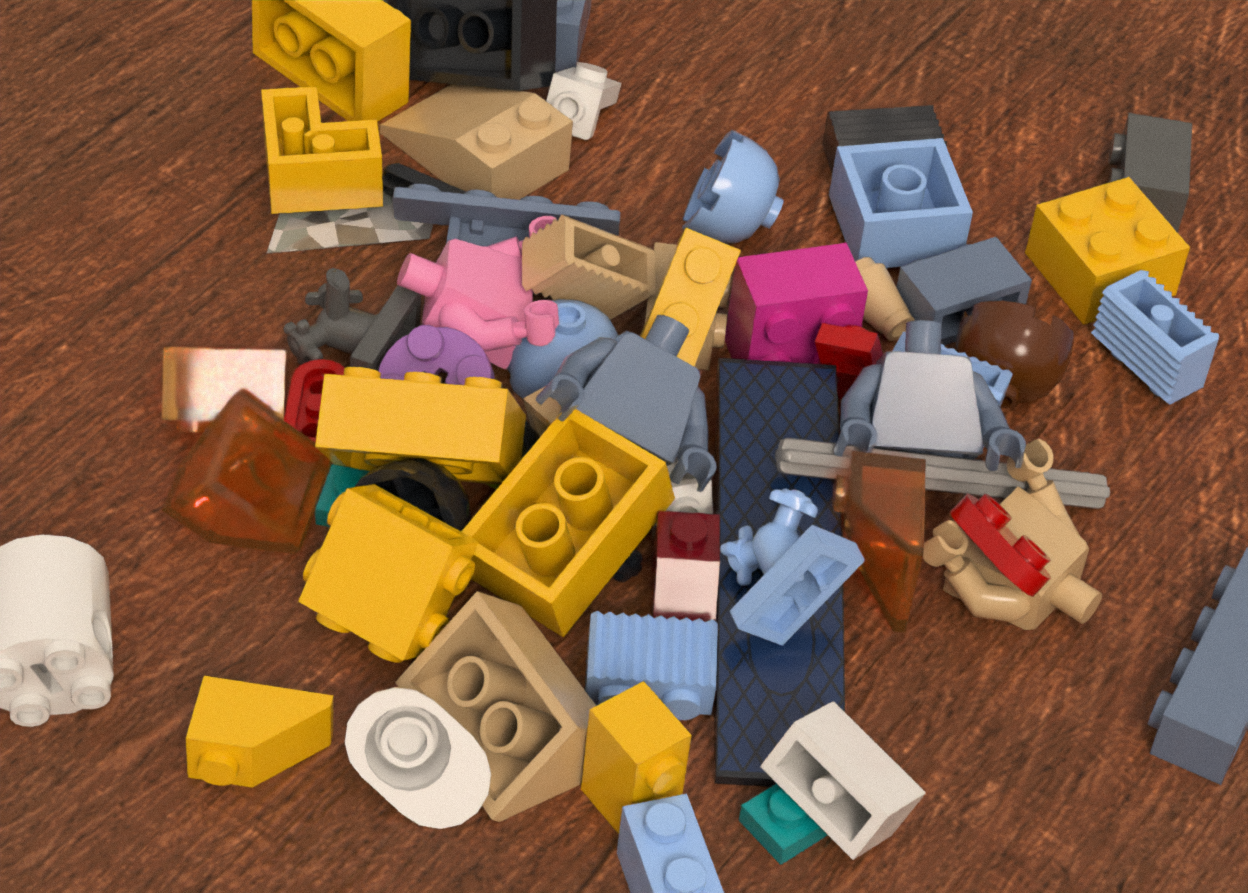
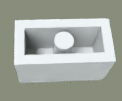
[760,701,926,860]

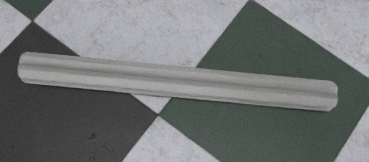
[775,437,1110,509]

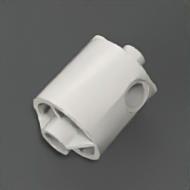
[0,534,114,727]

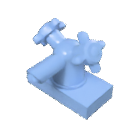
[720,488,865,646]

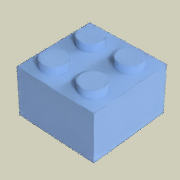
[829,138,973,268]

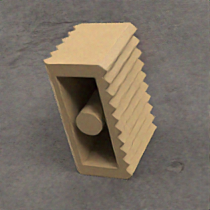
[522,214,656,320]

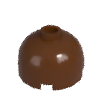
[956,301,1074,408]

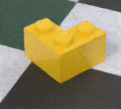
[261,86,383,214]

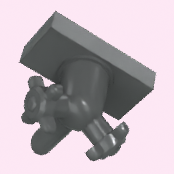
[283,268,421,371]

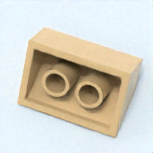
[395,591,596,822]

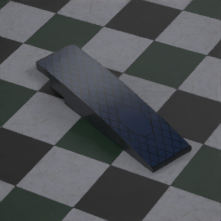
[712,358,845,787]

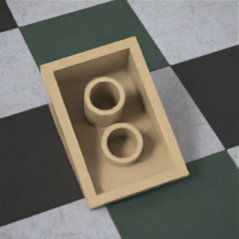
[380,84,573,200]

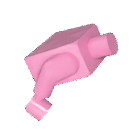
[397,216,559,369]

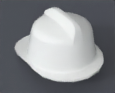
[345,687,491,829]

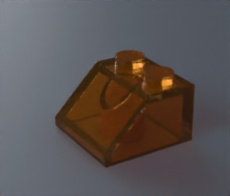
[162,346,289,434]

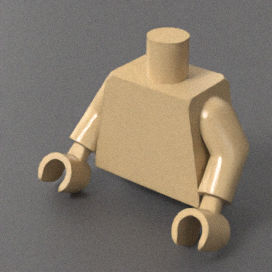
[922,439,1102,630]

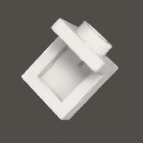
[546,62,622,140]

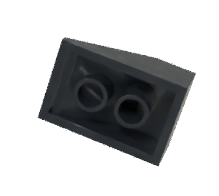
[388,0,557,91]

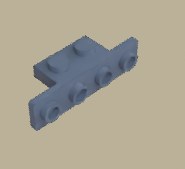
[393,184,620,246]

